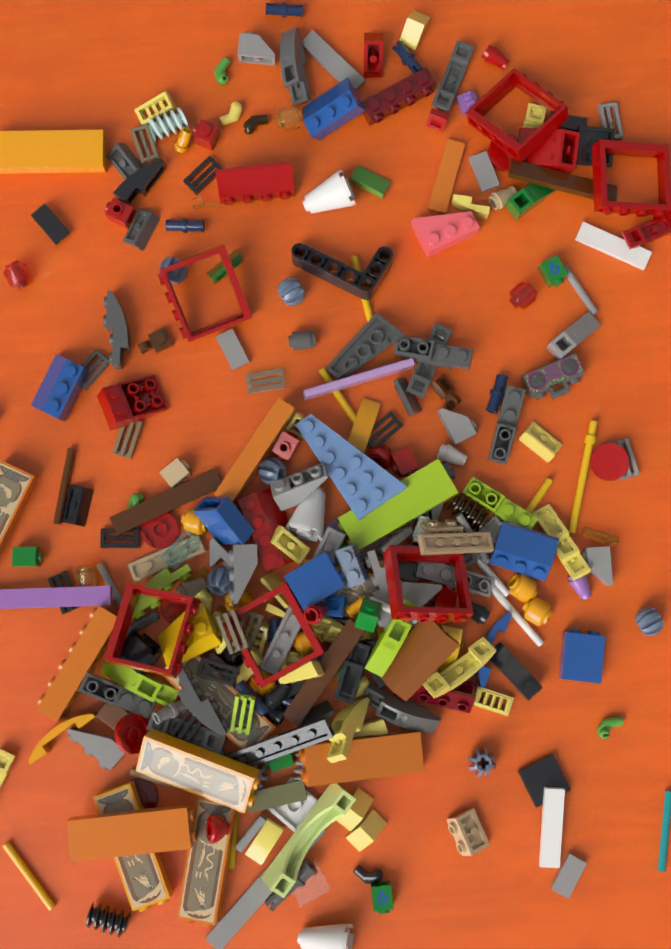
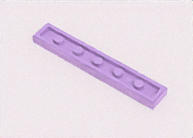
[303,358,415,401]

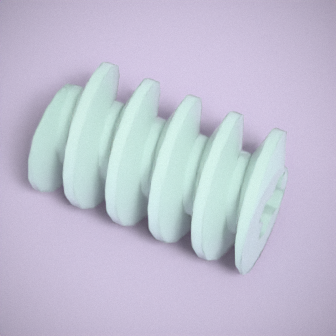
[148,107,189,142]

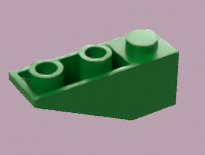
[505,183,556,221]

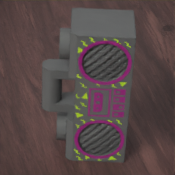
[521,353,585,400]

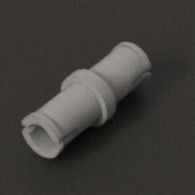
[152,699,188,725]

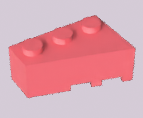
[411,211,480,258]

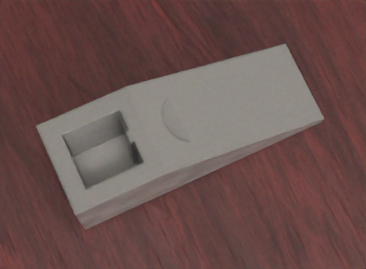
[546,312,601,361]
[270,462,328,511]
[229,544,258,606]
[66,727,126,770]

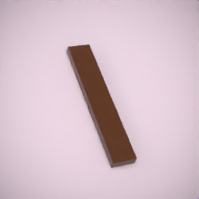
[508,159,617,201]
[109,469,222,535]
[283,619,366,727]

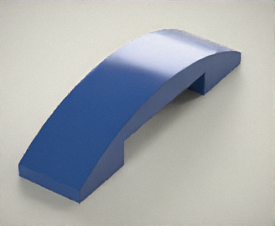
[477,613,512,688]

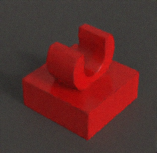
[426,108,449,132]

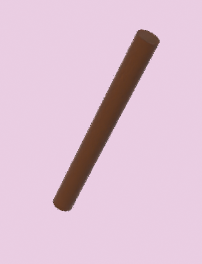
[53,448,75,525]

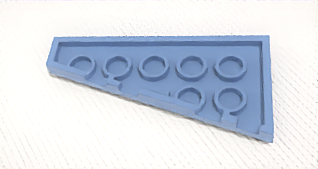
[296,414,408,520]

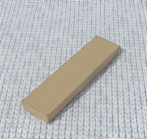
[417,532,494,555]
[127,535,206,582]

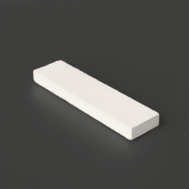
[575,222,652,270]
[539,787,565,868]

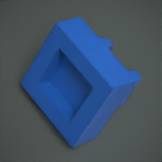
[325,595,347,618]

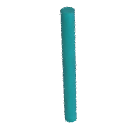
[658,790,671,872]

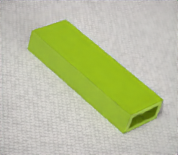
[338,459,459,551]

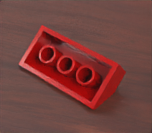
[215,162,295,205]
[238,488,294,572]

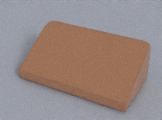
[96,703,131,730]

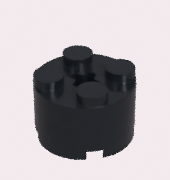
[120,628,163,674]

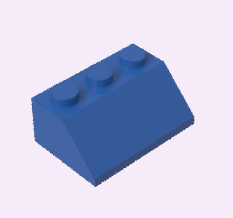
[302,77,365,141]
[31,354,90,421]
[489,521,559,581]

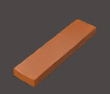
[428,139,465,215]

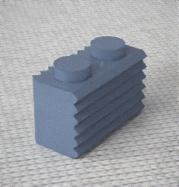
[335,543,370,588]

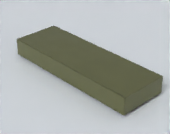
[248,780,308,813]

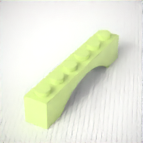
[261,783,356,898]

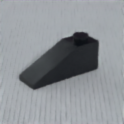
[490,642,543,701]

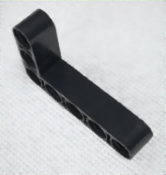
[291,243,393,300]

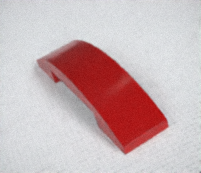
[621,211,671,250]

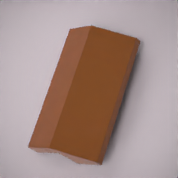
[380,621,460,701]

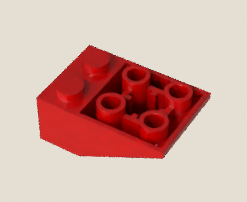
[515,128,580,174]
[97,375,168,431]

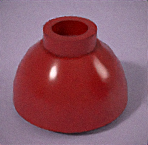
[366,445,392,470]
[206,814,230,843]

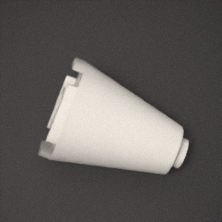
[302,169,357,214]
[285,487,326,542]
[297,923,354,949]

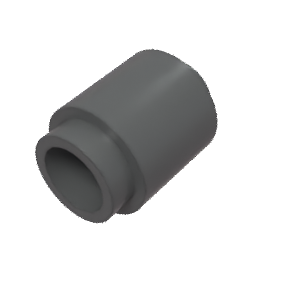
[288,330,316,351]

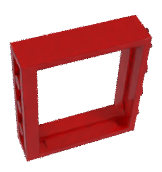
[466,69,569,163]
[592,139,671,218]
[158,244,253,342]
[383,545,474,624]
[104,583,199,679]
[224,583,326,688]

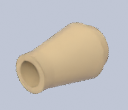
[488,186,517,210]

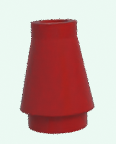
[481,44,509,70]
[304,605,328,625]

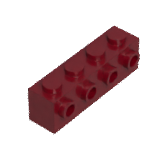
[362,67,436,126]
[394,673,477,713]

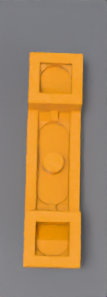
[348,398,381,454]
[28,712,97,765]

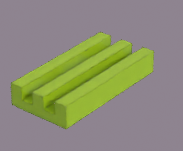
[230,693,256,735]

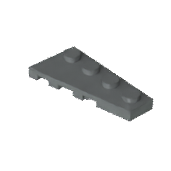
[326,313,404,380]

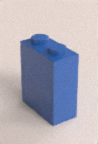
[193,497,254,544]
[284,552,346,610]
[559,628,605,684]

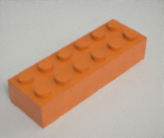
[37,606,118,722]

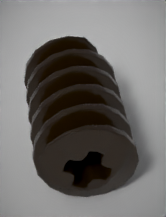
[445,493,489,532]

